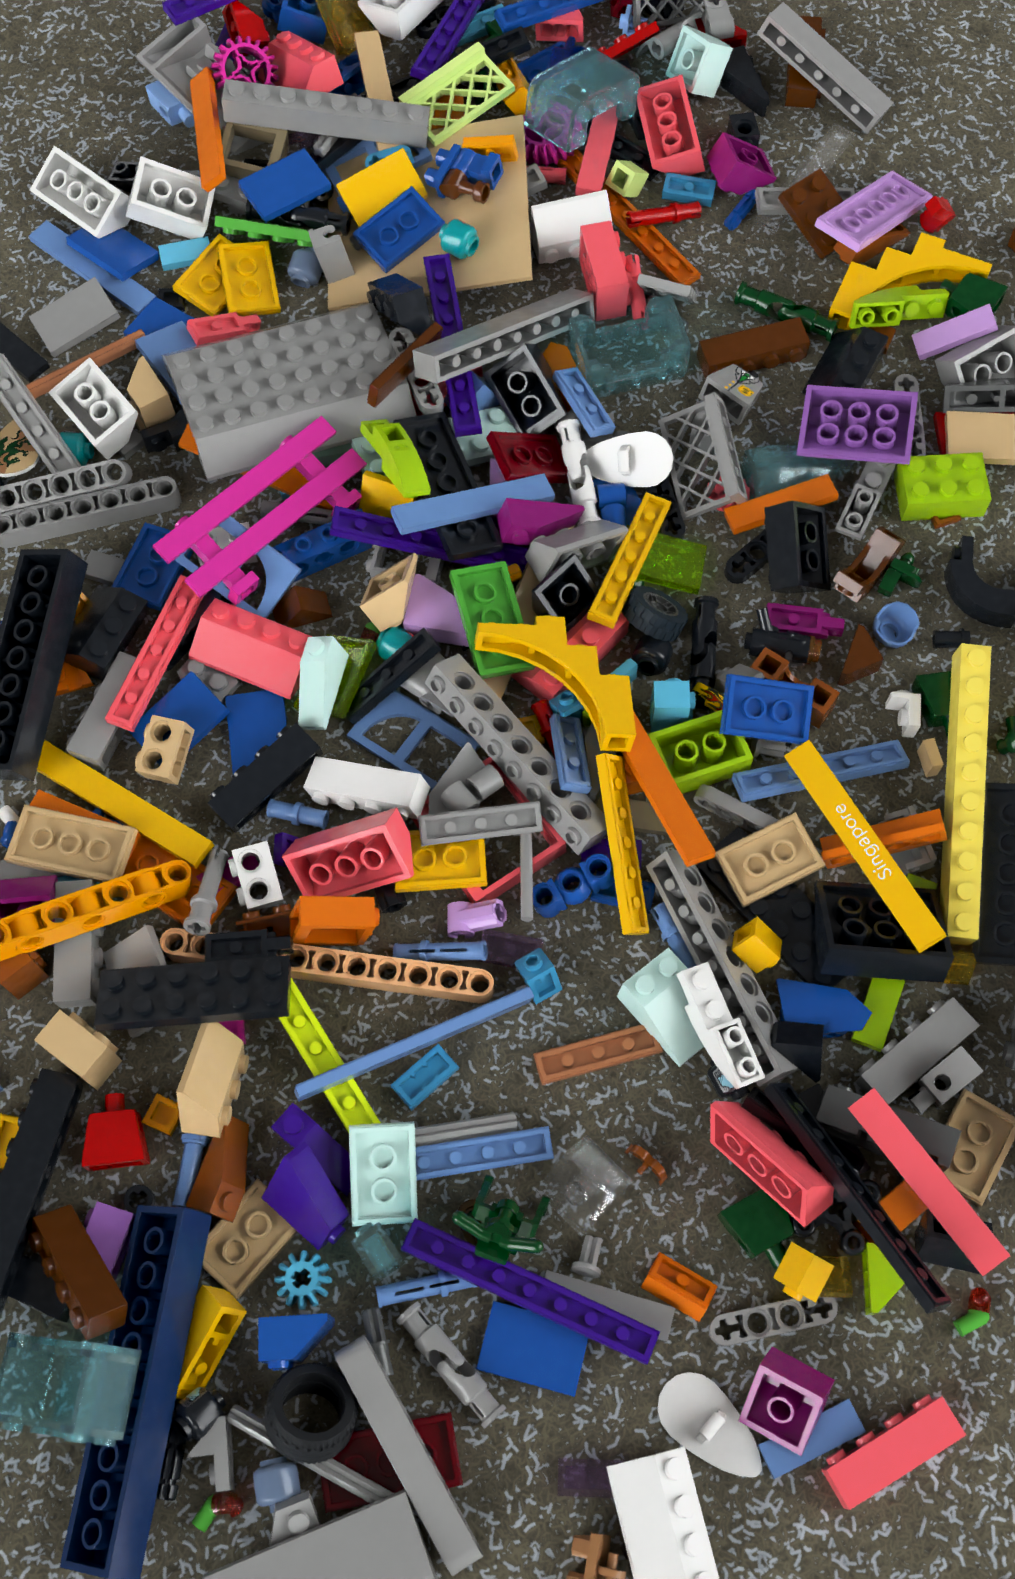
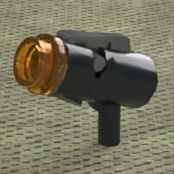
[744,607,822,666]

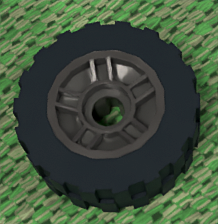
[622,586,689,642]

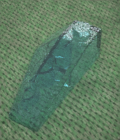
[741,445,854,499]

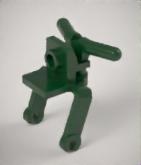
[452,1174,551,1265]

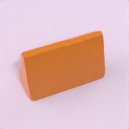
[641,1252,718,1322]

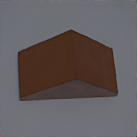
[272,585,333,628]
[837,624,884,686]

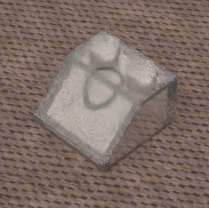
[536,1135,633,1237]

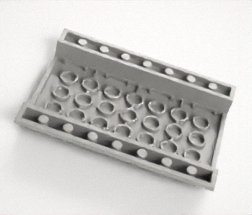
[162,303,416,482]

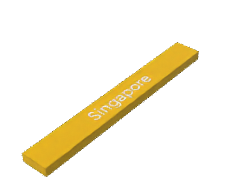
[784,740,947,954]

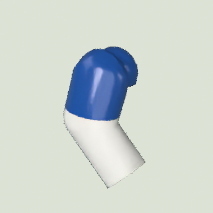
[0,805,20,848]

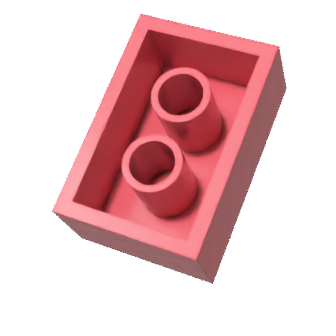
[579,221,632,321]

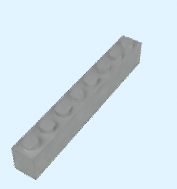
[221,79,430,148]
[412,288,595,384]

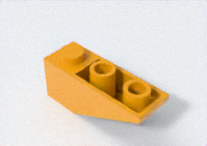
[493,58,541,116]

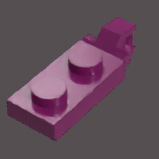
[766,602,845,639]

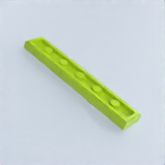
[850,873,938,1052]

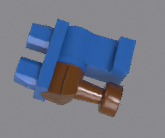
[424,144,504,204]

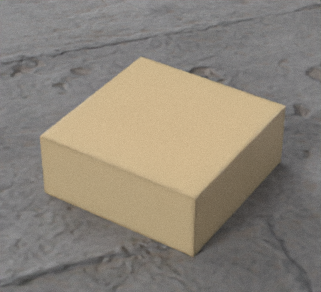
[917,738,944,777]

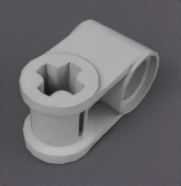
[701,0,735,40]

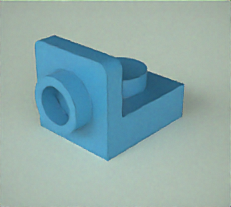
[549,690,584,723]
[514,948,563,1004]

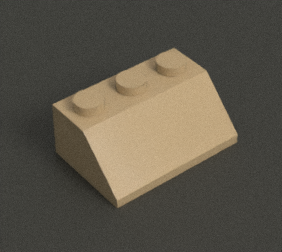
[176,1022,249,1138]

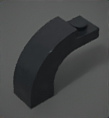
[140,407,188,453]
[944,535,1015,628]

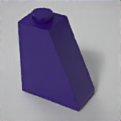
[261,1142,350,1251]

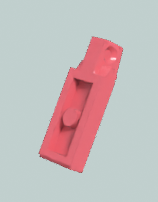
[186,312,261,346]

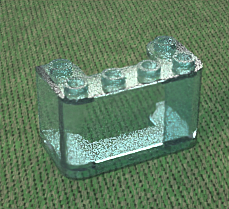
[524,47,640,153]
[568,294,691,398]
[0,1332,142,1447]

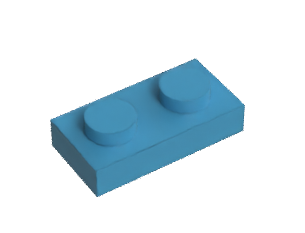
[661,172,716,207]

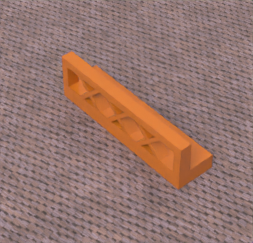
[819,808,948,869]

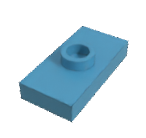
[390,1044,459,1111]

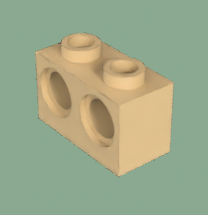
[135,715,195,785]

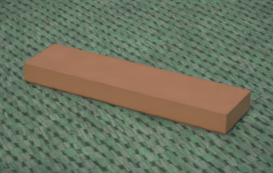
[533,1024,663,1086]

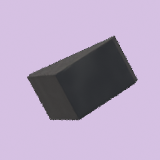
[771,1021,824,1083]

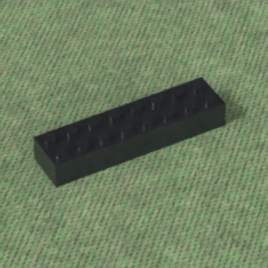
[0,549,88,781]

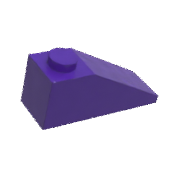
[271,1103,351,1196]

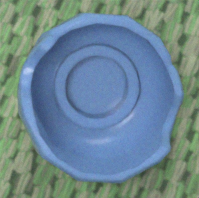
[872,601,920,648]

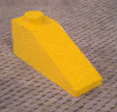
[176,1284,247,1399]

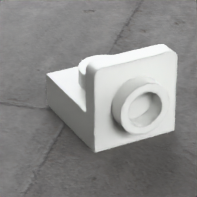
[885,690,921,738]

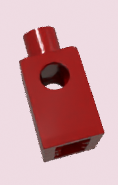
[82,1093,150,1172]

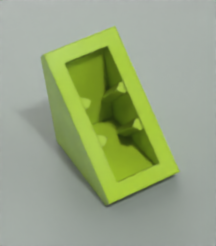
[862,1243,905,1315]

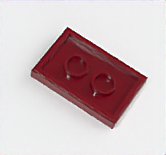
[486,431,569,484]

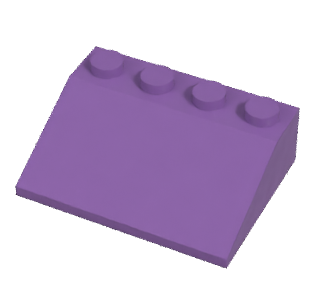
[797,385,918,465]

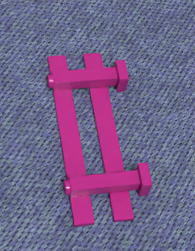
[152,415,367,606]

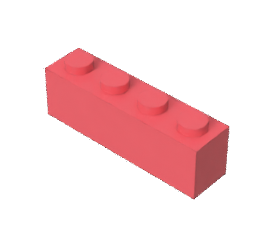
[821,1394,966,1510]

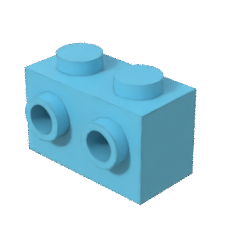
[650,678,696,732]

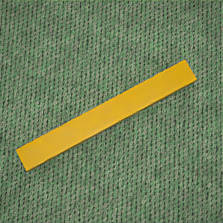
[37,739,215,869]

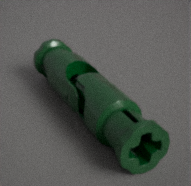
[734,281,840,342]

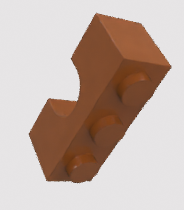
[750,647,840,729]

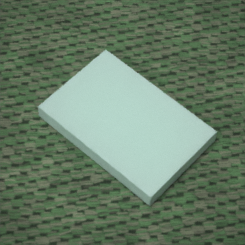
[349,1121,418,1227]

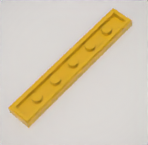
[587,492,672,629]
[596,753,650,935]

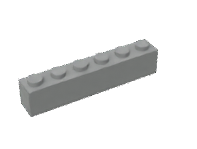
[757,2,894,134]

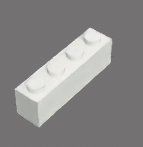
[303,756,431,820]

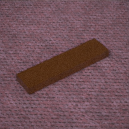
[367,322,443,408]

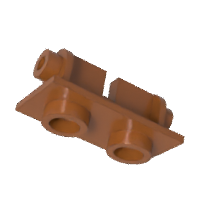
[235,903,293,937]

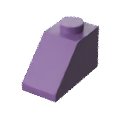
[84,1201,135,1281]

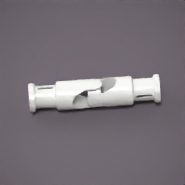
[556,419,601,527]

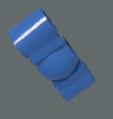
[533,854,615,918]

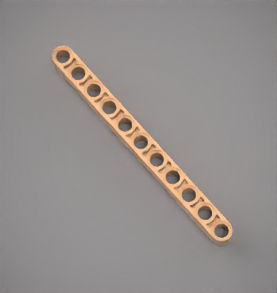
[160,928,494,1004]

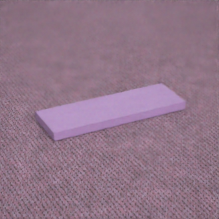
[814,171,933,253]

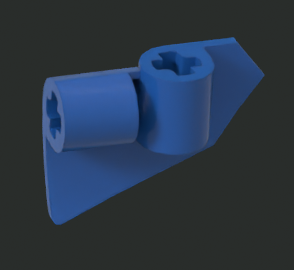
[593,478,641,529]
[775,978,872,1038]

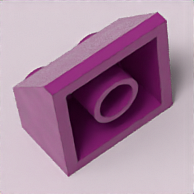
[706,132,777,195]
[0,875,58,947]
[738,1346,835,1456]

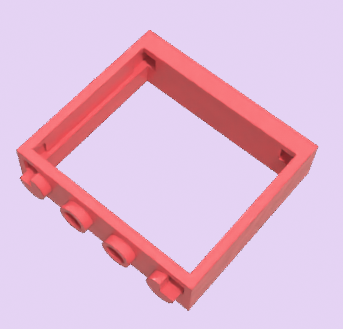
[411,757,566,903]

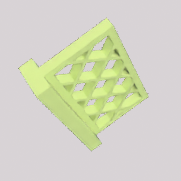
[398,41,515,147]

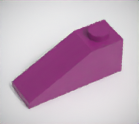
[497,498,585,545]

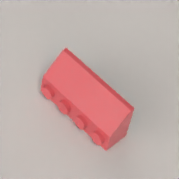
[258,31,344,93]
[634,74,705,176]
[188,598,312,700]
[511,612,629,708]
[282,807,414,896]
[710,1101,834,1228]

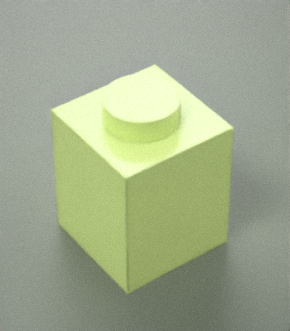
[605,160,649,197]

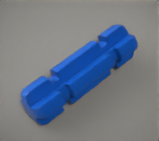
[724,189,756,231]

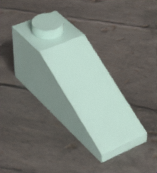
[298,636,349,730]

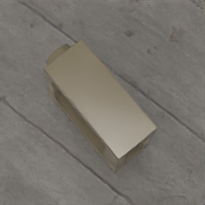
[221,122,290,180]

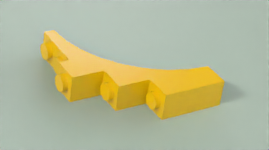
[828,232,993,331]
[474,615,636,752]

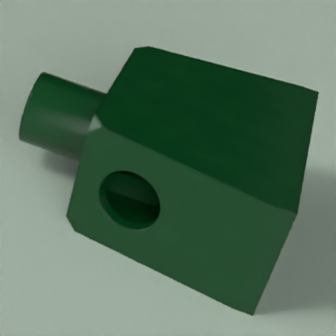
[939,273,1008,318]
[911,671,951,739]
[717,1189,794,1270]

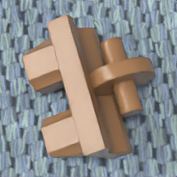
[566,1532,627,1579]

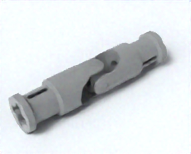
[396,1301,506,1429]

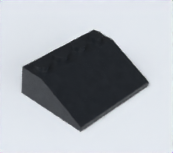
[814,880,954,983]

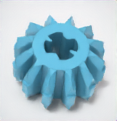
[274,1250,332,1310]

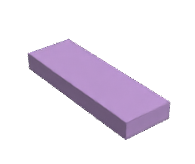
[912,304,998,360]

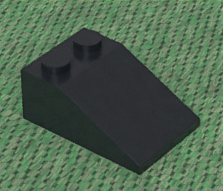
[483,344,568,434]

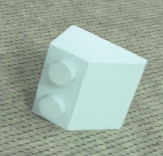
[665,25,733,98]

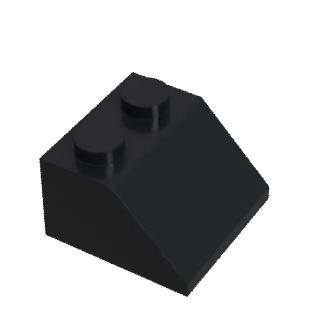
[531,554,599,633]

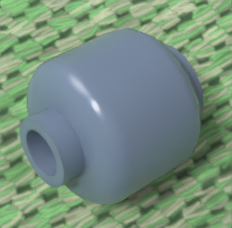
[287,247,323,288]
[253,1456,301,1513]

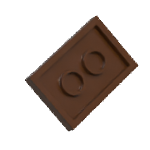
[778,168,843,260]

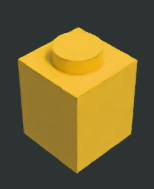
[731,916,782,974]
[773,1242,834,1303]

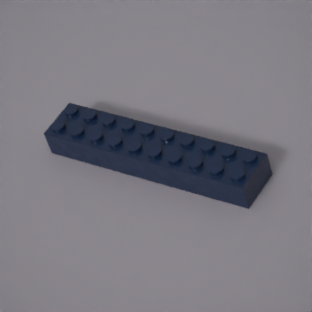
[60,1205,212,1579]

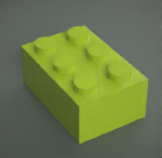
[893,452,992,521]
[648,710,754,794]

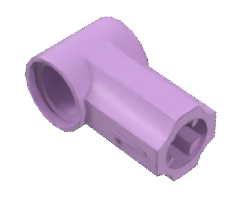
[447,898,507,938]

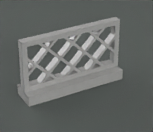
[658,392,748,520]

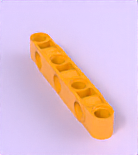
[0,859,191,961]

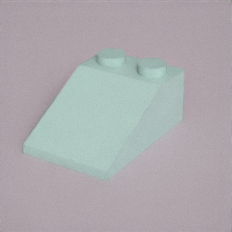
[617,947,704,1067]

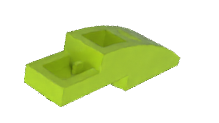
[849,285,949,329]
[360,419,431,498]

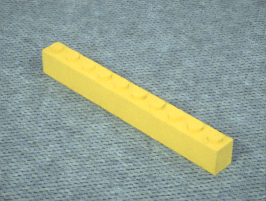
[939,643,992,946]

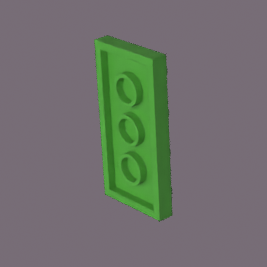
[214,215,328,247]
[449,561,535,679]

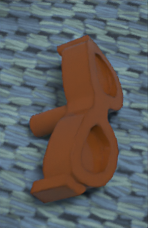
[624,1144,668,1186]

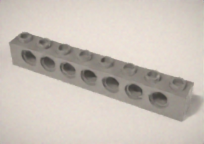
[425,654,607,855]
[646,850,799,1087]

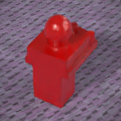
[920,196,956,233]

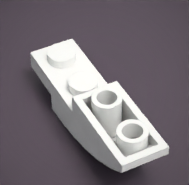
[677,962,765,1090]

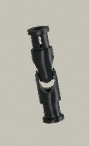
[246,199,351,236]
[689,596,719,709]

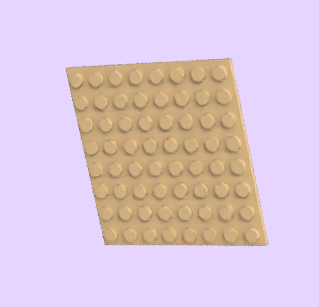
[328,114,533,311]

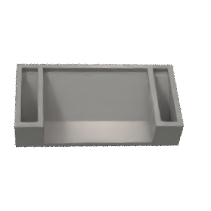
[135,17,265,155]
[203,1489,438,1579]

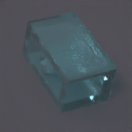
[351,1222,406,1282]

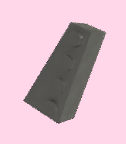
[814,1084,961,1172]

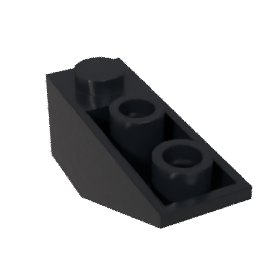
[720,45,770,117]

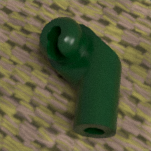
[996,716,1015,755]

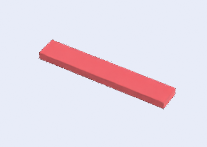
[575,97,622,196]
[105,574,204,732]
[848,1088,1010,1276]

